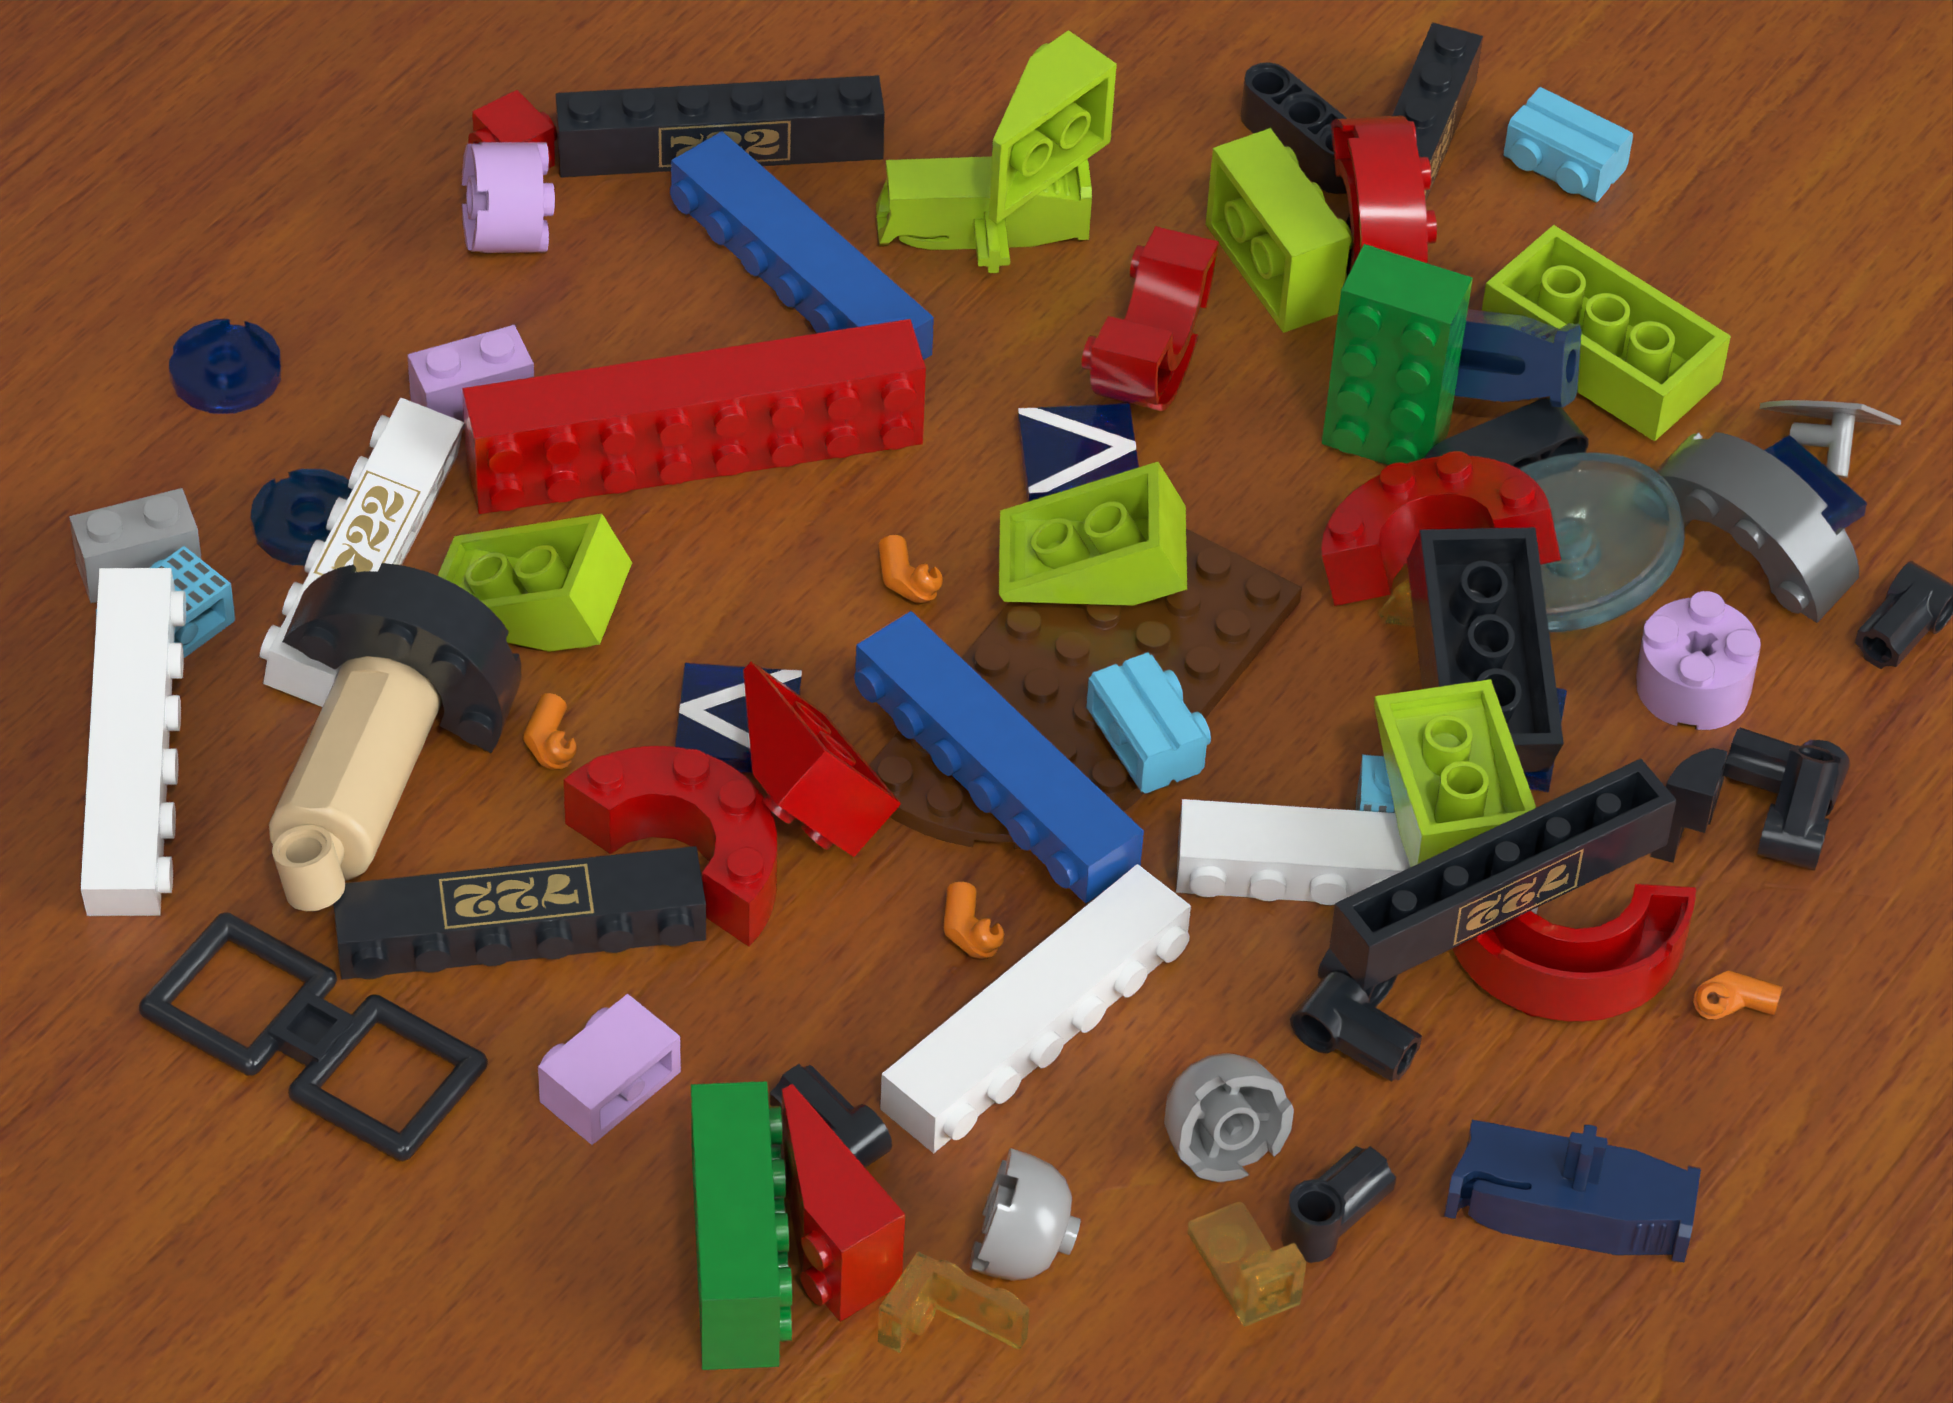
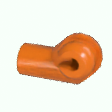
[879,535,943,603]
[523,693,577,770]
[943,882,1005,959]
[1693,971,1783,1020]

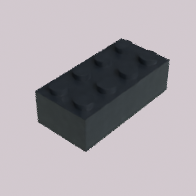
[1407,527,1564,772]

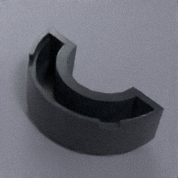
[282,563,522,753]

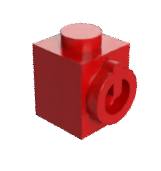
[468,90,557,169]

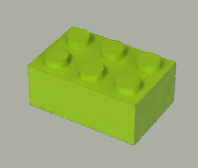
[1205,128,1353,333]

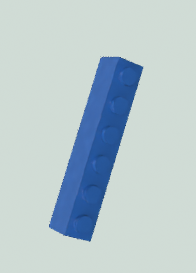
[670,131,934,360]
[854,611,1144,904]

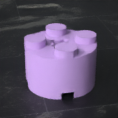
[462,142,555,253]
[1636,591,1761,730]

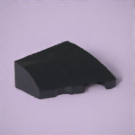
[1650,748,1727,863]

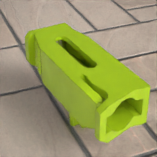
[876,156,1092,273]

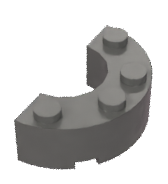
[1636,432,1859,623]

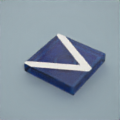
[1017,403,1139,502]
[675,663,802,773]

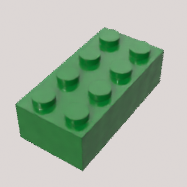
[1322,244,1473,465]
[691,1081,792,1370]

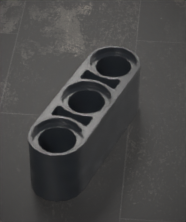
[1241,62,1347,194]
[1424,398,1589,482]

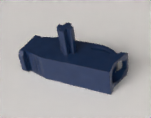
[1455,309,1582,408]
[1444,1119,1701,1263]

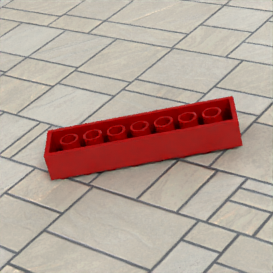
[462,319,926,514]

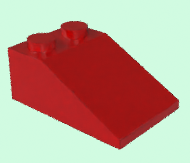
[743,661,901,857]
[781,1084,905,1322]

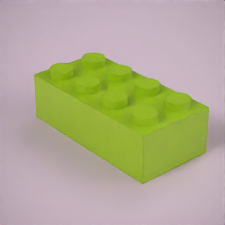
[1482,225,1731,441]

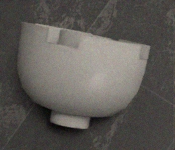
[1164,1053,1294,1182]
[969,1148,1081,1281]

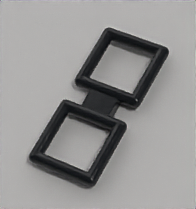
[139,912,488,1161]

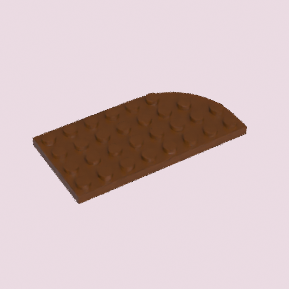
[869,529,1302,849]

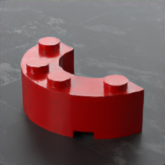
[1331,115,1437,271]
[1081,226,1219,411]
[1321,451,1561,606]
[563,746,777,947]
[1452,884,1696,1022]

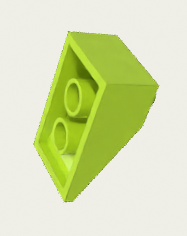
[989,30,1117,224]
[999,462,1187,606]
[438,513,632,652]
[1374,679,1536,867]

